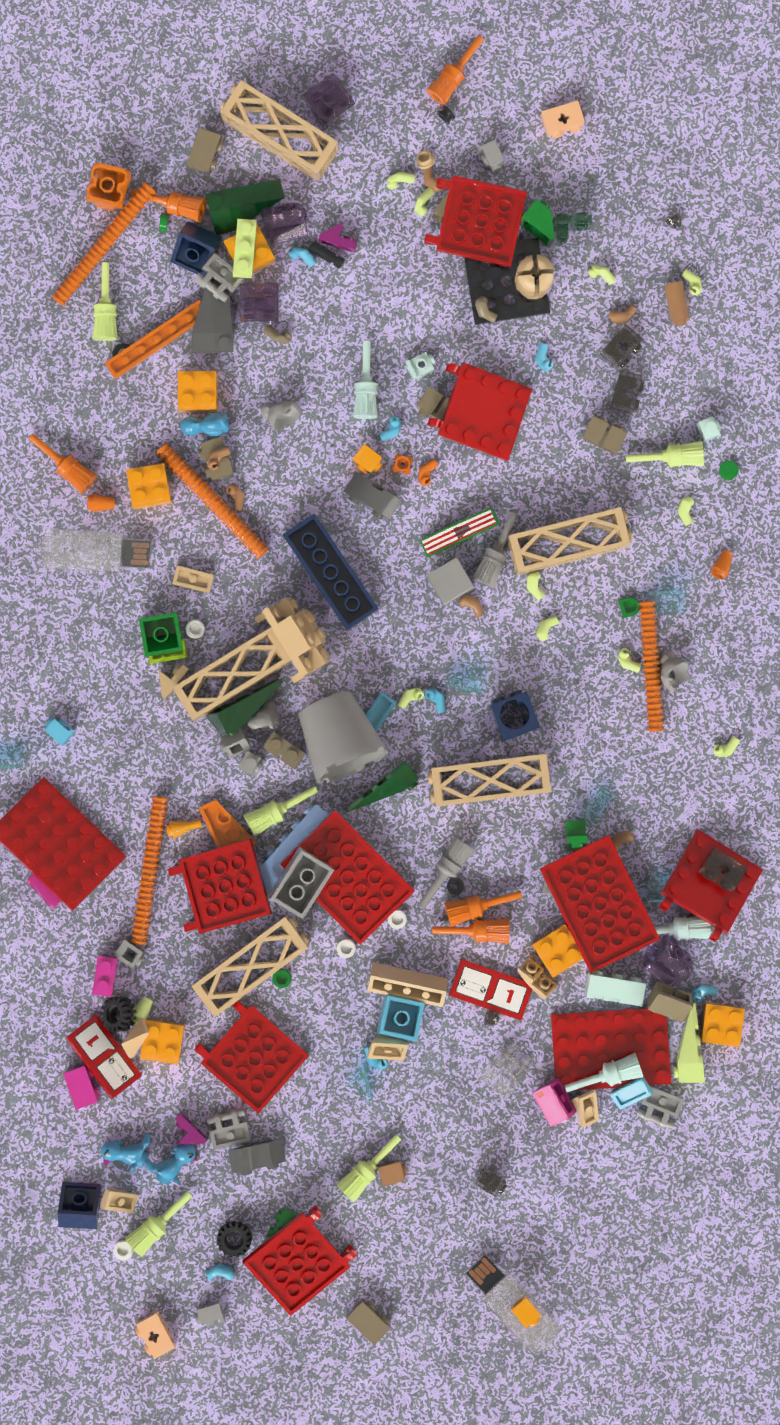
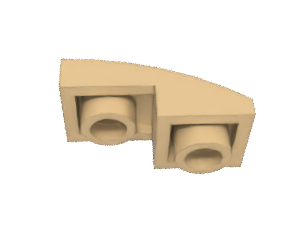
[517,957,558,1000]

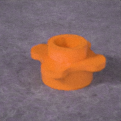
[392,454,413,475]

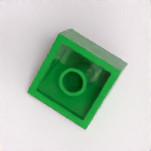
[520,199,555,248]
[139,612,183,657]

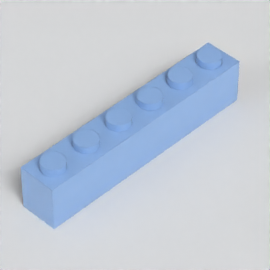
[259,804,329,894]

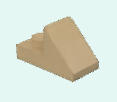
[159,665,190,700]
[571,1089,599,1128]
[100,1186,138,1213]

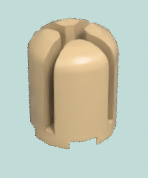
[515,254,555,299]

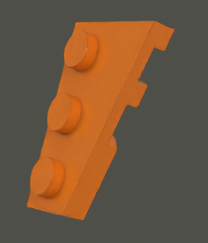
[199,800,258,848]

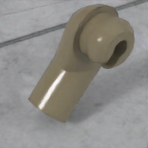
[475,296,498,323]
[263,325,292,344]

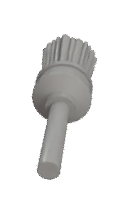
[471,512,518,588]
[418,836,475,909]

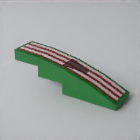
[420,507,500,558]

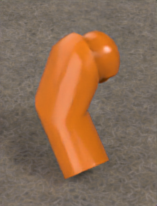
[418,458,438,486]

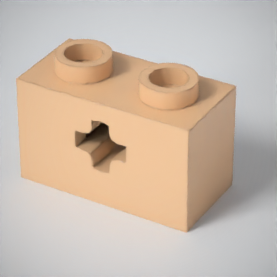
[541,100,585,138]
[135,1311,176,1359]

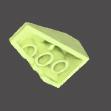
[673,1002,705,1083]

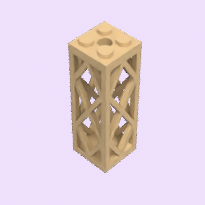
[220,80,339,182]
[507,507,633,576]
[172,627,292,721]
[427,754,551,807]
[191,915,310,1018]

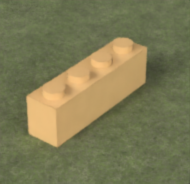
[367,962,448,1007]

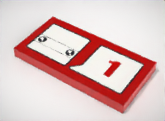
[449,959,532,1021]
[65,1015,142,1100]

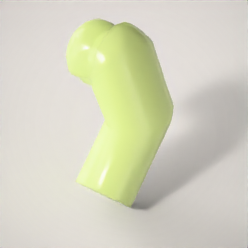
[681,268,702,295]
[536,615,559,641]
[618,648,641,673]
[397,688,424,709]
[713,736,740,757]

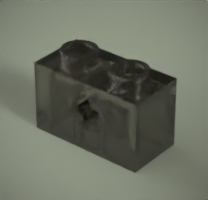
[600,324,643,370]
[610,370,645,415]
[699,848,747,892]
[475,1164,507,1197]

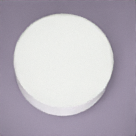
[186,619,205,639]
[388,909,407,929]
[337,938,356,958]
[114,1240,133,1260]

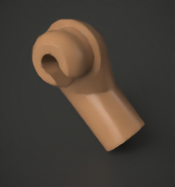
[423,167,443,192]
[459,595,485,618]

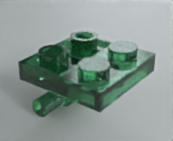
[552,212,592,245]

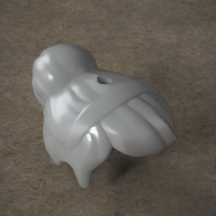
[261,401,302,431]
[660,651,690,691]
[247,699,280,734]

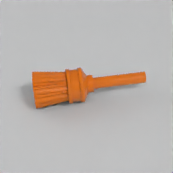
[426,35,484,105]
[130,188,207,223]
[28,434,97,495]
[444,890,522,927]
[432,918,510,944]

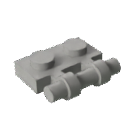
[194,253,244,303]
[636,1086,684,1130]
[206,1108,252,1150]

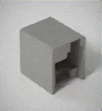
[427,557,474,606]

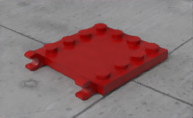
[424,175,527,268]
[427,362,532,461]
[659,829,763,942]
[168,839,272,934]
[194,1000,309,1114]
[242,1205,358,1316]

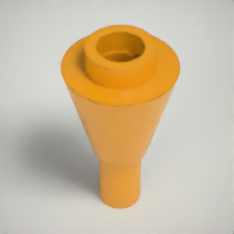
[165,820,202,840]

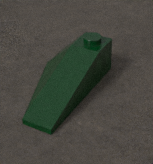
[205,179,285,235]
[205,679,283,736]
[345,761,419,812]

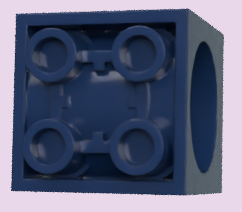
[489,690,540,742]

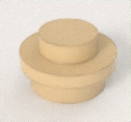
[416,150,435,169]

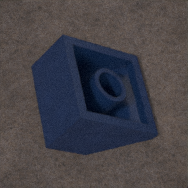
[170,221,222,277]
[57,1182,101,1229]

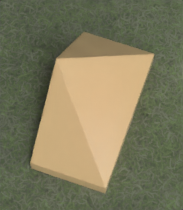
[121,1018,149,1058]
[367,1034,409,1061]

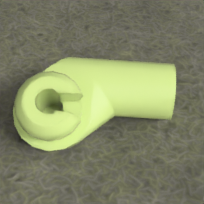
[387,172,415,189]
[414,187,434,216]
[588,264,616,285]
[678,497,694,526]
[527,571,545,601]

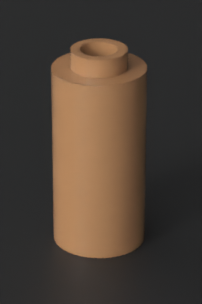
[664,281,690,326]

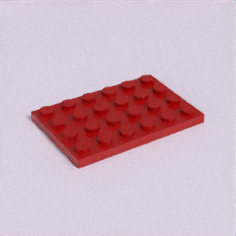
[0,777,127,912]
[279,809,415,945]
[539,835,660,973]
[551,1008,671,1091]

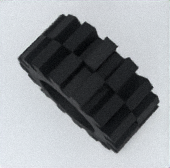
[100,997,136,1032]
[217,1221,252,1257]

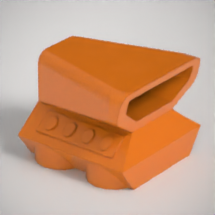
[85,163,132,211]

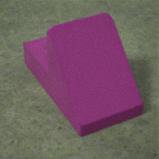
[318,223,357,253]
[175,1112,208,1144]

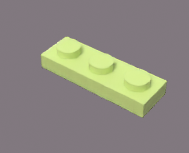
[233,219,257,278]

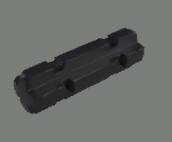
[309,241,345,268]

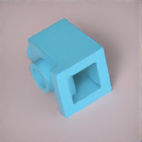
[44,717,76,746]

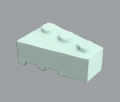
[584,970,646,1006]

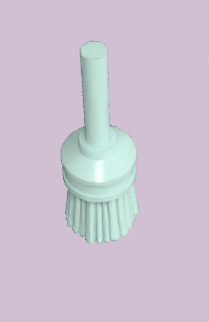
[353,341,378,419]
[655,916,711,941]
[564,1053,643,1092]

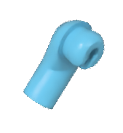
[288,246,317,267]
[535,343,553,371]
[379,416,402,442]
[425,688,446,713]
[691,984,718,1003]
[364,1045,388,1069]
[205,1263,235,1280]

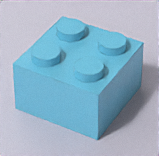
[376,995,425,1042]

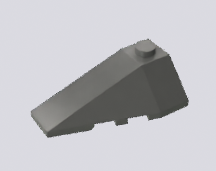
[191,278,234,353]

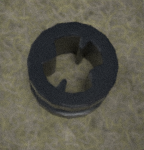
[437,105,455,125]
[447,878,464,895]

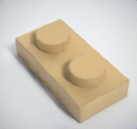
[172,566,214,594]

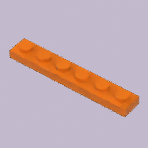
[104,300,201,380]

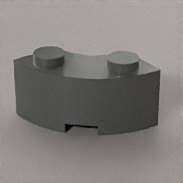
[344,472,401,520]
[228,1139,286,1175]

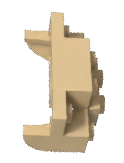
[254,597,330,683]

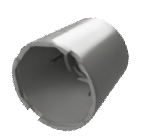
[299,691,388,784]

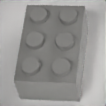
[268,846,334,919]

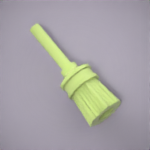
[92,262,118,341]
[626,441,704,468]
[243,786,318,837]
[336,1134,402,1202]
[125,1191,193,1257]

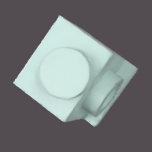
[405,352,436,381]
[696,417,721,442]

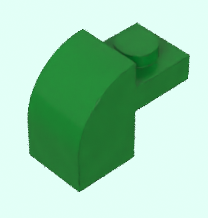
[565,820,588,851]

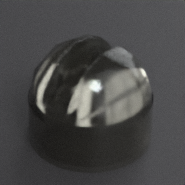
[665,213,682,229]
[484,1010,499,1026]

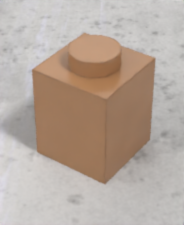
[378,1160,408,1187]

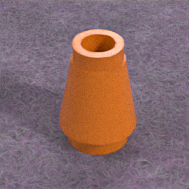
[87,493,115,512]
[711,550,733,580]

